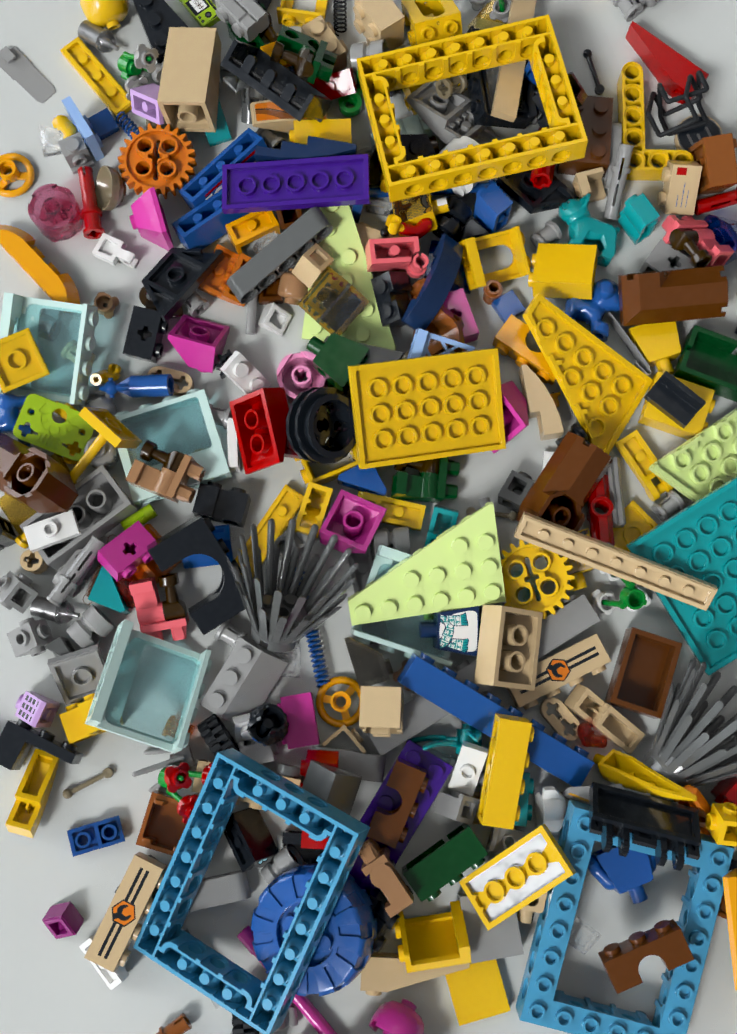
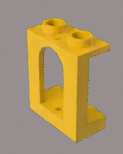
[276,0,329,27]
[401,0,463,45]
[458,226,531,291]

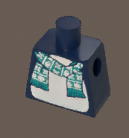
[419,606,479,656]

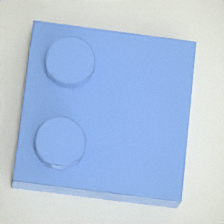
[61,96,104,162]

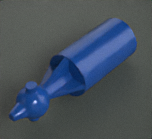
[99,374,174,398]

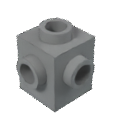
[0,571,39,614]
[7,617,54,657]

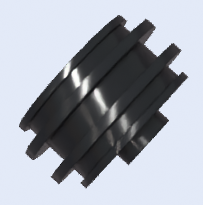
[286,387,356,464]

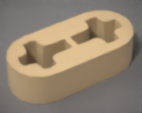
[147,366,194,396]
[539,697,582,741]

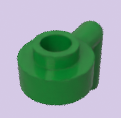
[339,70,362,117]

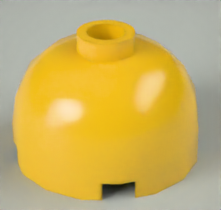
[80,0,129,31]

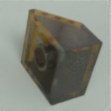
[298,267,369,335]
[344,637,393,690]

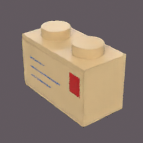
[657,160,702,215]

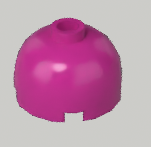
[369,999,424,1034]

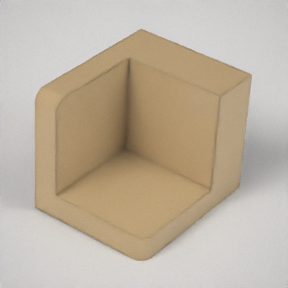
[572,167,606,203]
[291,243,334,288]

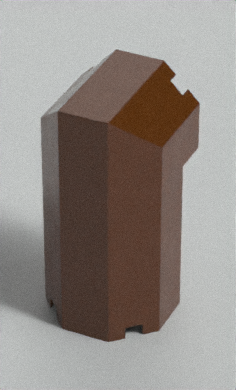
[618,265,728,326]
[516,431,613,532]
[0,433,79,513]

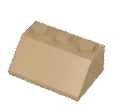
[474,605,543,691]

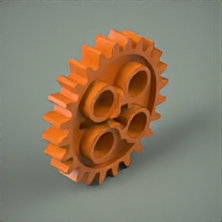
[118,123,197,199]

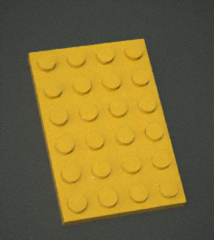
[348,348,506,469]

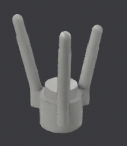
[132,746,195,793]

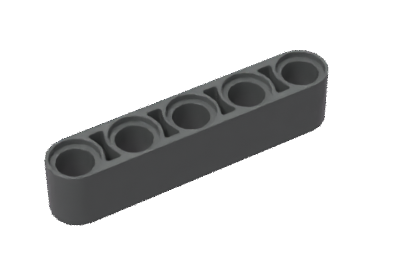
[226,207,333,304]

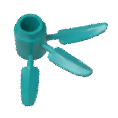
[407,724,482,755]

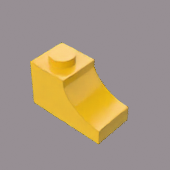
[295,482,334,538]

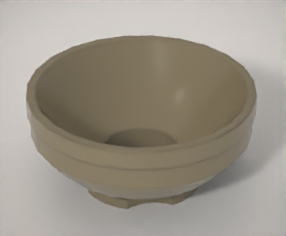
[95,165,126,211]

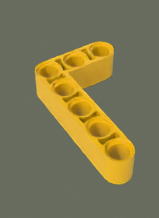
[617,62,694,181]

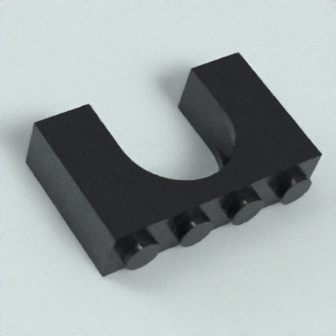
[147,513,247,635]

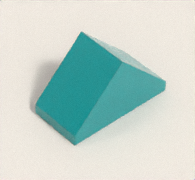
[88,566,131,615]

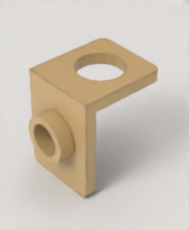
[321,725,367,754]

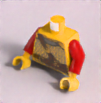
[380,174,449,239]

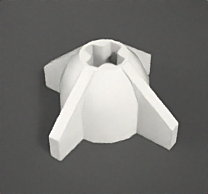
[533,786,568,836]

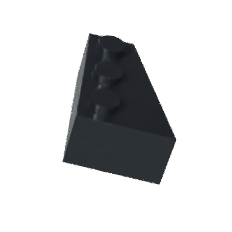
[133,0,188,64]

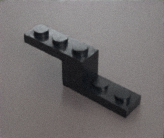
[0,718,84,770]

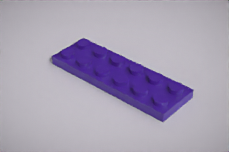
[222,154,370,214]
[350,739,453,893]

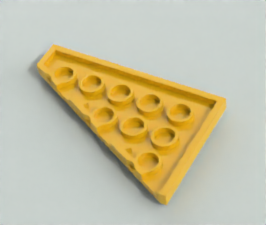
[522,294,653,455]

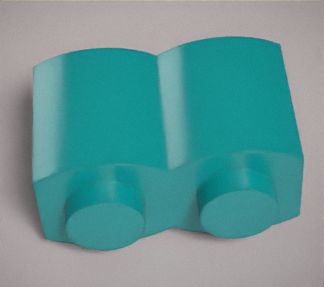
[618,193,661,245]

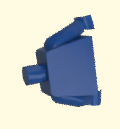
[588,845,656,904]

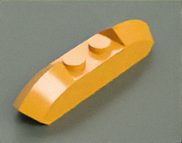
[0,225,80,313]

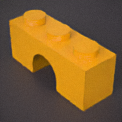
[492,314,556,385]

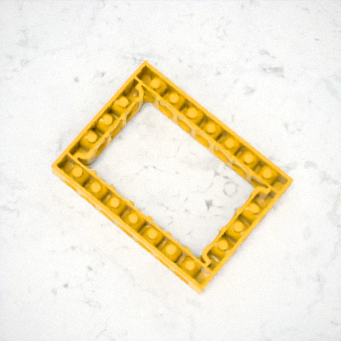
[356,14,588,202]

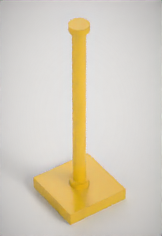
[15,406,142,549]

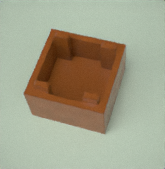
[688,133,737,196]
[136,790,186,856]

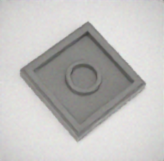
[47,644,106,705]

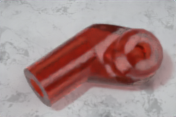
[115,575,135,609]
[577,722,607,748]

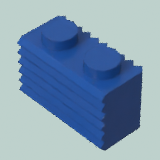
[473,182,513,234]

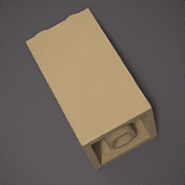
[157,27,222,132]

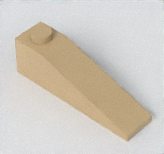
[360,952,470,996]

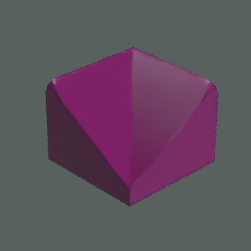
[42,901,84,939]

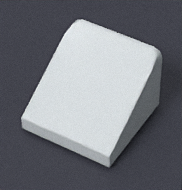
[257,302,293,336]

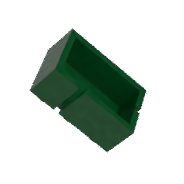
[672,325,737,402]
[402,823,488,902]

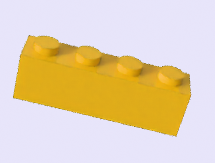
[477,713,534,830]

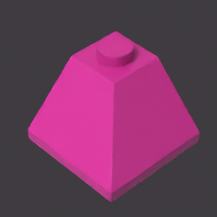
[129,187,174,251]
[168,314,230,373]
[492,381,529,454]
[319,489,387,554]

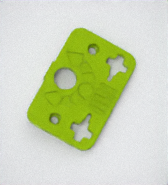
[13,394,95,461]

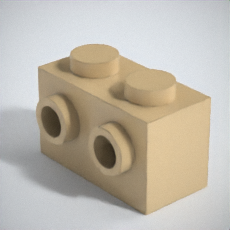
[301,15,348,73]

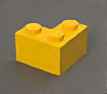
[59,693,124,744]

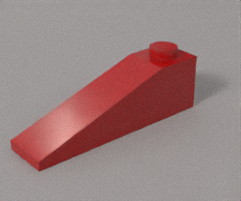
[625,21,709,104]

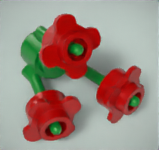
[158,762,213,824]

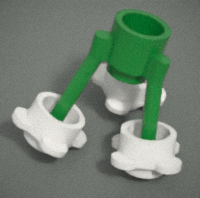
[592,570,651,615]

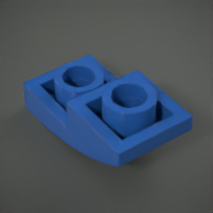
[67,815,125,857]

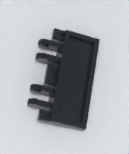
[589,782,701,871]

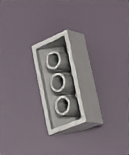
[19,465,138,570]

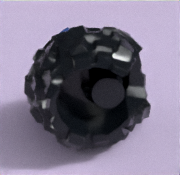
[247,703,289,746]

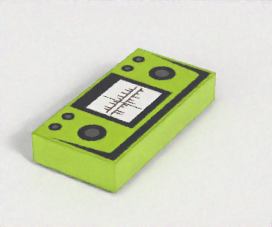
[179,0,220,28]

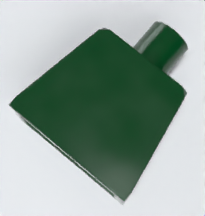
[306,333,370,393]

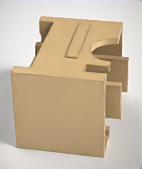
[359,686,404,737]

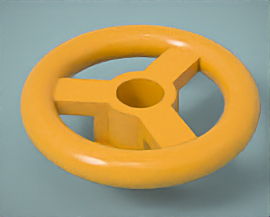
[0,153,35,198]
[316,676,361,728]

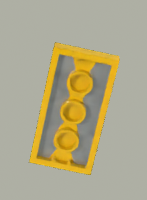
[459,824,577,930]

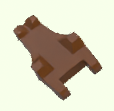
[410,278,466,356]

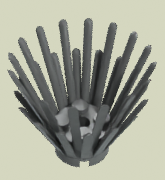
[234,518,358,653]
[644,658,737,787]

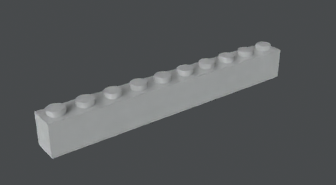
[368,594,600,756]

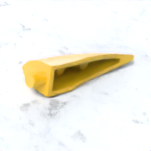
[593,749,697,801]

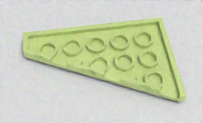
[301,205,396,351]
[648,408,737,502]
[348,502,506,626]

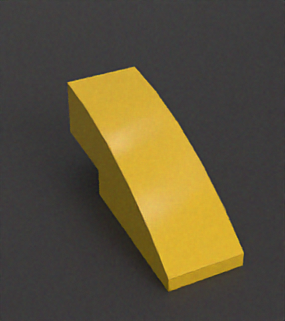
[5,748,60,838]

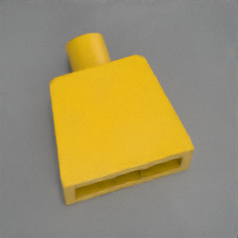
[626,321,681,374]

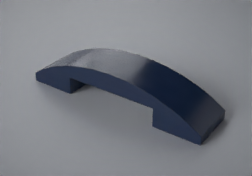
[401,234,463,331]

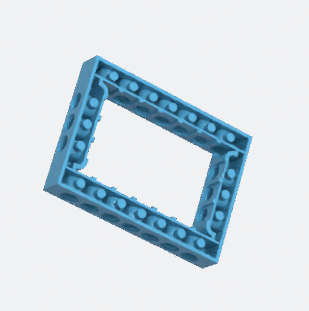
[133,748,370,1034]
[515,799,734,1034]

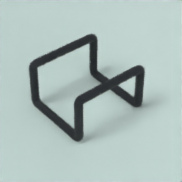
[657,70,709,136]
[646,74,703,138]

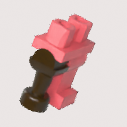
[662,215,735,268]
[129,573,189,641]

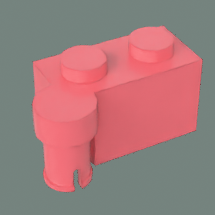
[365,236,429,278]

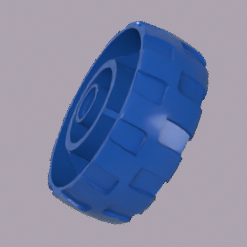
[251,863,377,997]

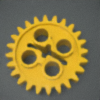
[501,539,576,620]

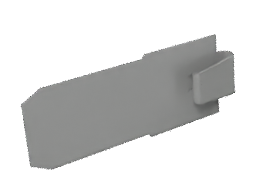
[0,46,56,103]
[607,312,651,376]

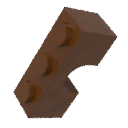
[367,757,429,849]
[598,919,694,994]

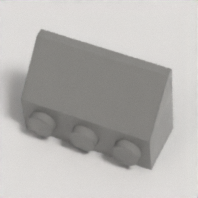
[200,636,289,722]

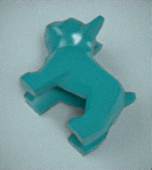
[558,193,620,267]

